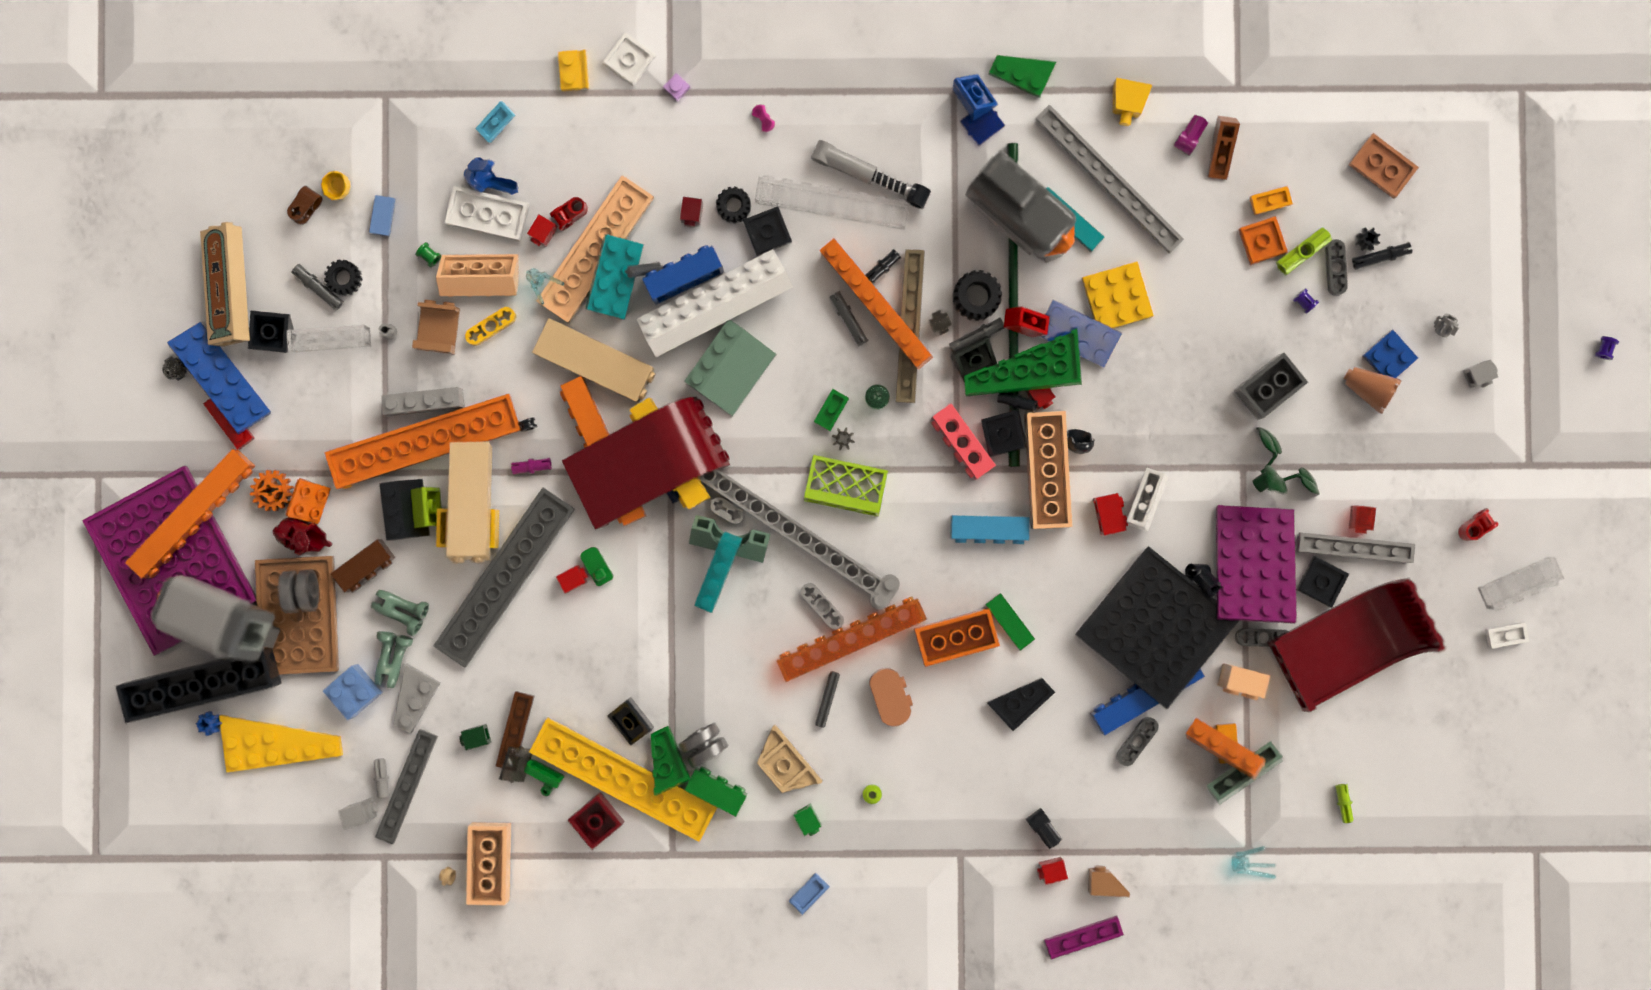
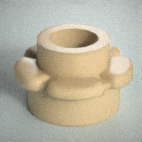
[439,867,456,886]

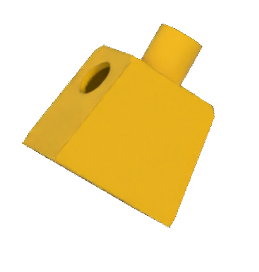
[1112,78,1152,126]

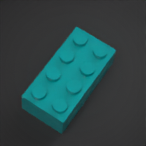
[585,234,644,319]

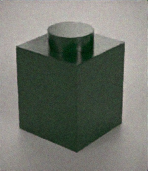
[459,724,492,751]

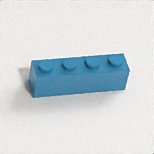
[950,515,1030,544]

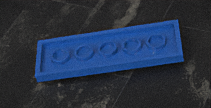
[167,322,271,435]

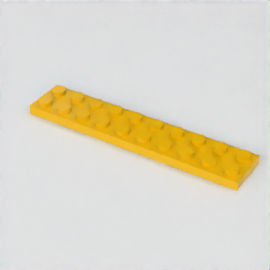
[529,717,718,842]

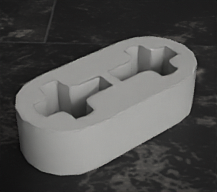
[710,497,744,524]

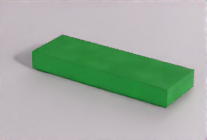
[985,593,1035,651]

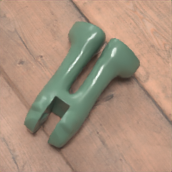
[371,590,429,636]
[375,631,413,688]

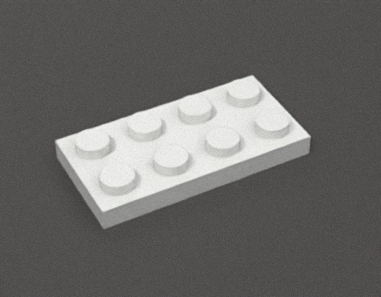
[445,186,529,241]

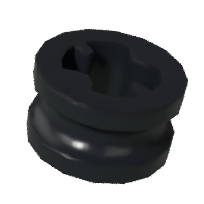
[518,417,538,432]

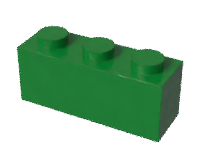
[685,766,748,817]

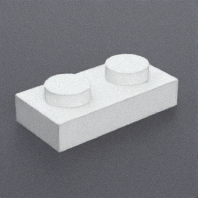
[1485,622,1530,649]

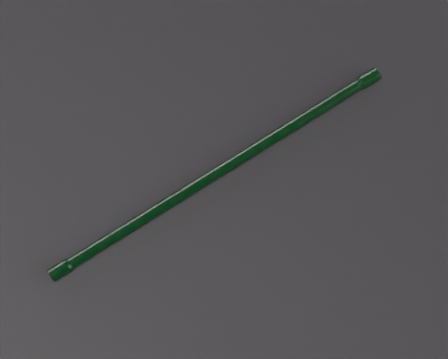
[1007,143,1020,467]

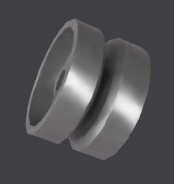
[278,569,319,614]
[678,722,729,768]

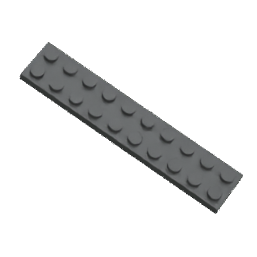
[433,487,575,668]

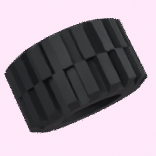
[953,270,1002,321]

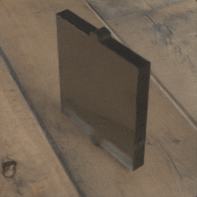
[499,746,532,783]

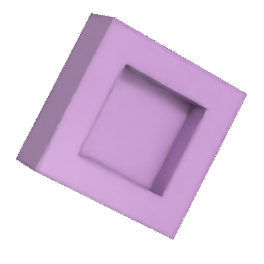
[663,73,690,102]

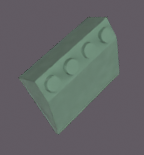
[684,320,776,416]

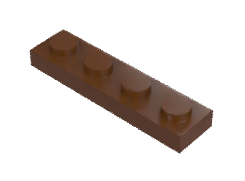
[495,691,535,771]

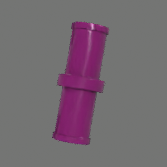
[511,458,552,475]

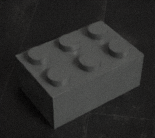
[1234,353,1308,420]

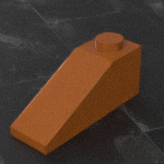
[1208,116,1240,180]

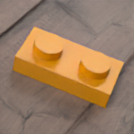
[1249,186,1293,215]

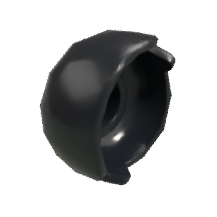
[1067,429,1095,454]

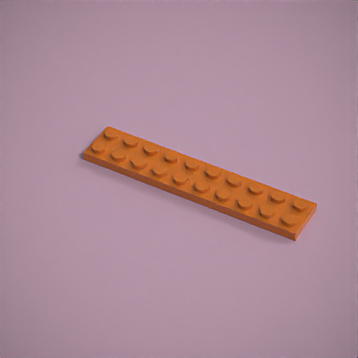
[324,394,521,489]

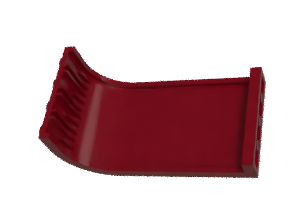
[562,397,730,530]
[1267,578,1446,712]

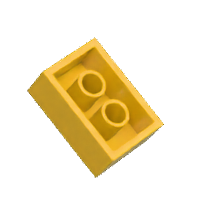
[436,508,500,548]

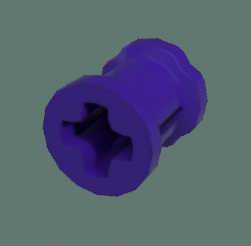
[1293,288,1319,314]
[1595,336,1619,360]

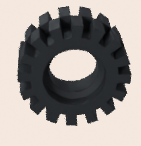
[716,186,751,223]
[324,259,362,296]

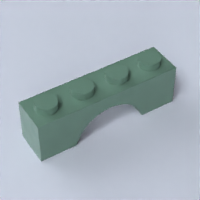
[689,515,770,563]

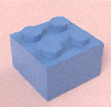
[323,664,383,720]

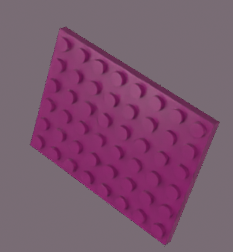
[82,466,257,656]

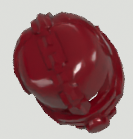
[273,517,333,555]

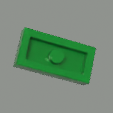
[814,389,849,431]

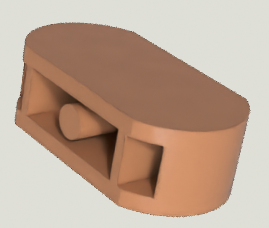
[869,668,913,726]

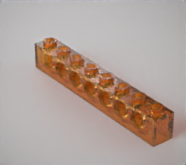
[777,596,927,682]

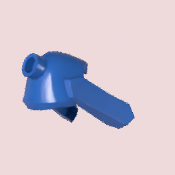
[463,157,518,195]

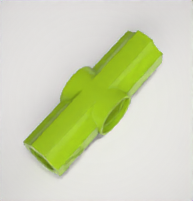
[1276,227,1332,275]

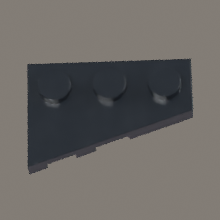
[986,677,1055,731]

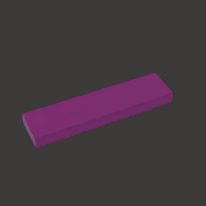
[1044,915,1124,959]

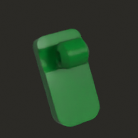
[580,547,614,586]
[524,759,564,796]

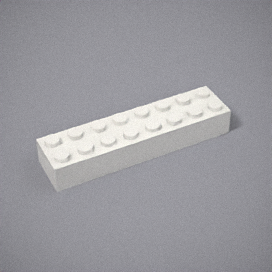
[637,249,793,357]

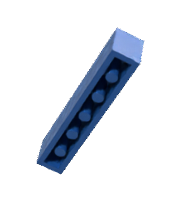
[1090,669,1205,735]

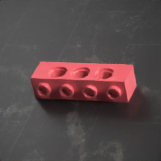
[931,404,996,479]

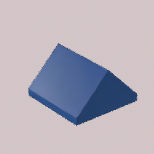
[953,74,998,121]

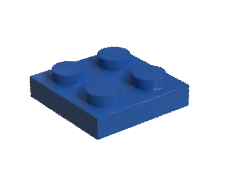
[1362,330,1418,378]

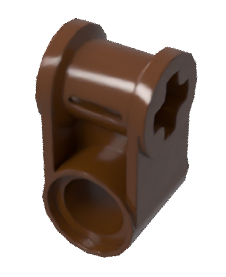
[287,186,323,224]

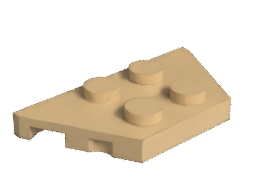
[757,724,823,793]

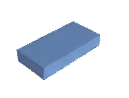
[369,195,396,237]
[789,873,829,915]

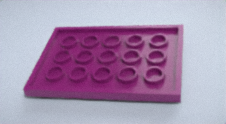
[1216,505,1297,624]

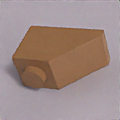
[1088,865,1130,897]

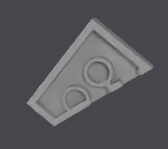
[394,664,440,733]

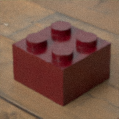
[568,792,625,850]

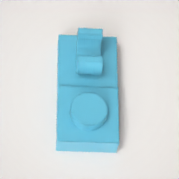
[475,101,516,143]

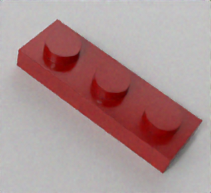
[203,399,255,450]

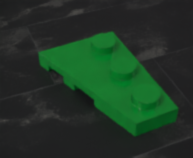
[988,55,1056,98]
[651,726,691,796]

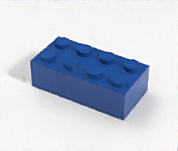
[643,245,725,305]

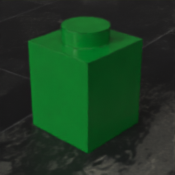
[794,803,822,836]

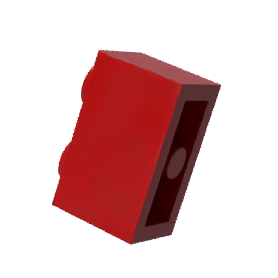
[1003,306,1050,337]
[1093,493,1128,536]

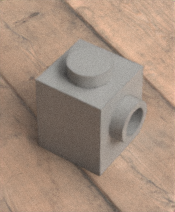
[1463,360,1498,388]

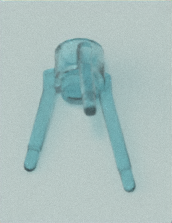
[526,268,564,305]
[1232,846,1276,879]

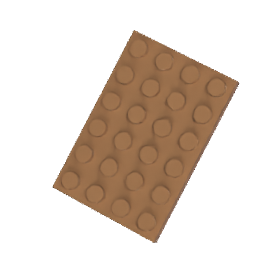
[255,556,339,674]

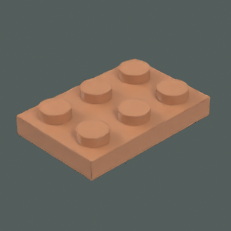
[1348,133,1419,199]

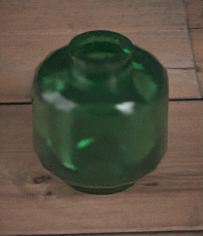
[865,384,890,410]

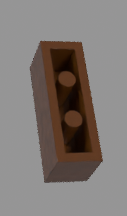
[331,539,396,593]

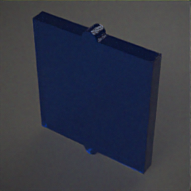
[960,109,1005,146]

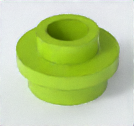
[863,784,882,804]

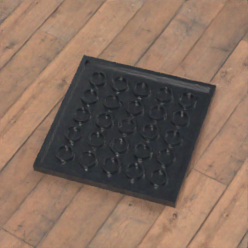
[1075,546,1240,710]

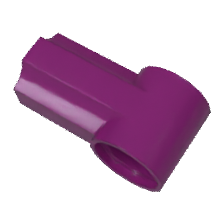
[1173,115,1208,156]

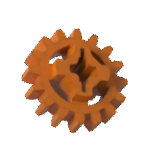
[250,470,294,511]

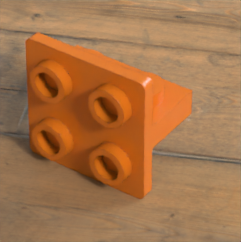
[286,478,331,524]

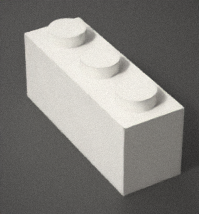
[1127,468,1168,532]

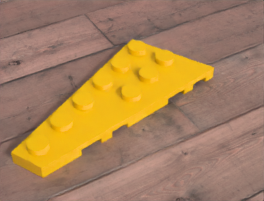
[219,715,343,773]

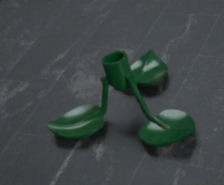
[1252,427,1320,495]

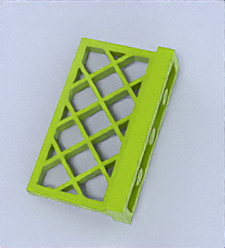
[804,455,888,517]

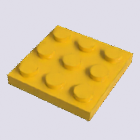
[1081,261,1154,328]

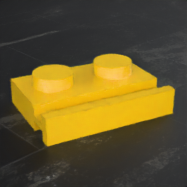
[558,49,589,91]

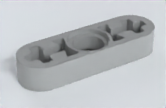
[801,583,844,629]

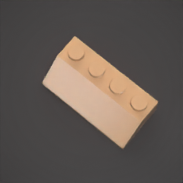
[436,254,519,297]

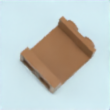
[412,300,460,354]

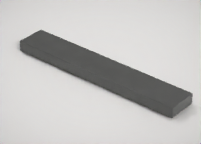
[375,729,438,844]

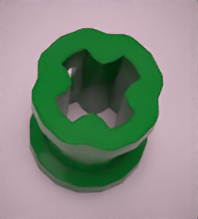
[415,242,442,268]

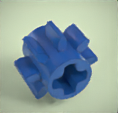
[195,711,222,736]

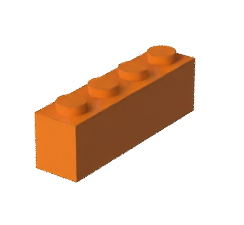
[1186,718,1265,780]

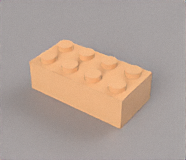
[466,822,511,905]

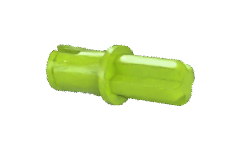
[1335,784,1354,823]

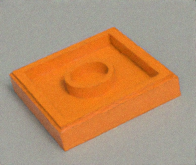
[1238,216,1288,265]

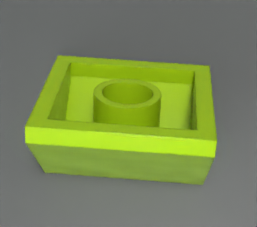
[411,487,442,528]

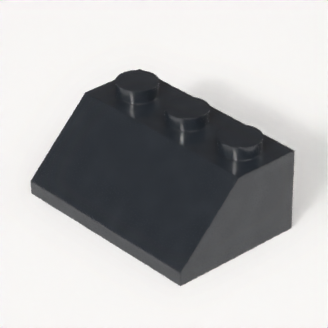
[379,479,430,541]

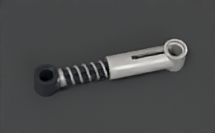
[811,140,931,209]

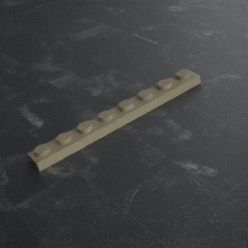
[896,249,925,403]

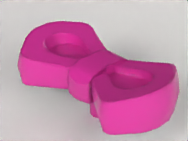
[752,104,775,132]

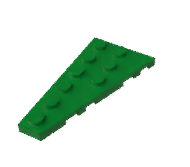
[964,329,1082,397]

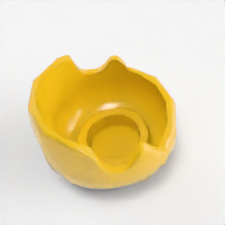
[321,171,351,200]

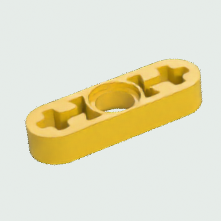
[465,307,516,346]

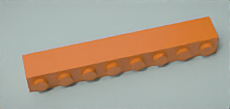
[819,238,933,370]
[560,376,646,526]
[125,449,255,579]

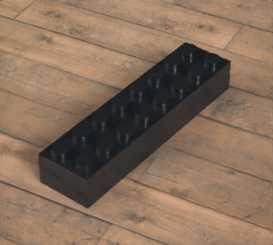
[115,647,282,723]

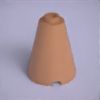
[1343,367,1402,414]

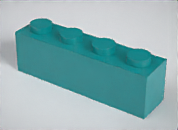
[694,531,742,613]

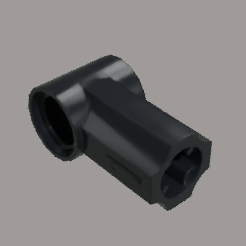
[1185,564,1222,596]
[1026,808,1062,849]

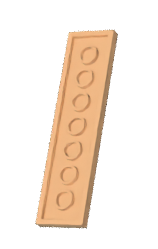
[536,175,654,323]

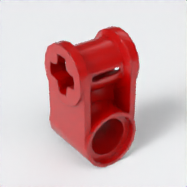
[550,197,588,231]
[1458,508,1499,541]

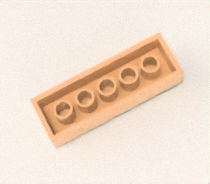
[1024,411,1072,529]

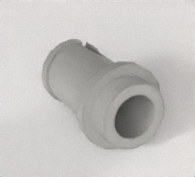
[378,324,397,340]

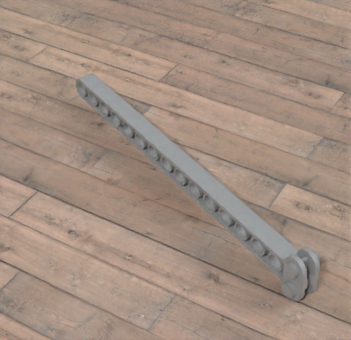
[699,470,900,610]

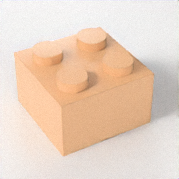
[1218,663,1270,700]

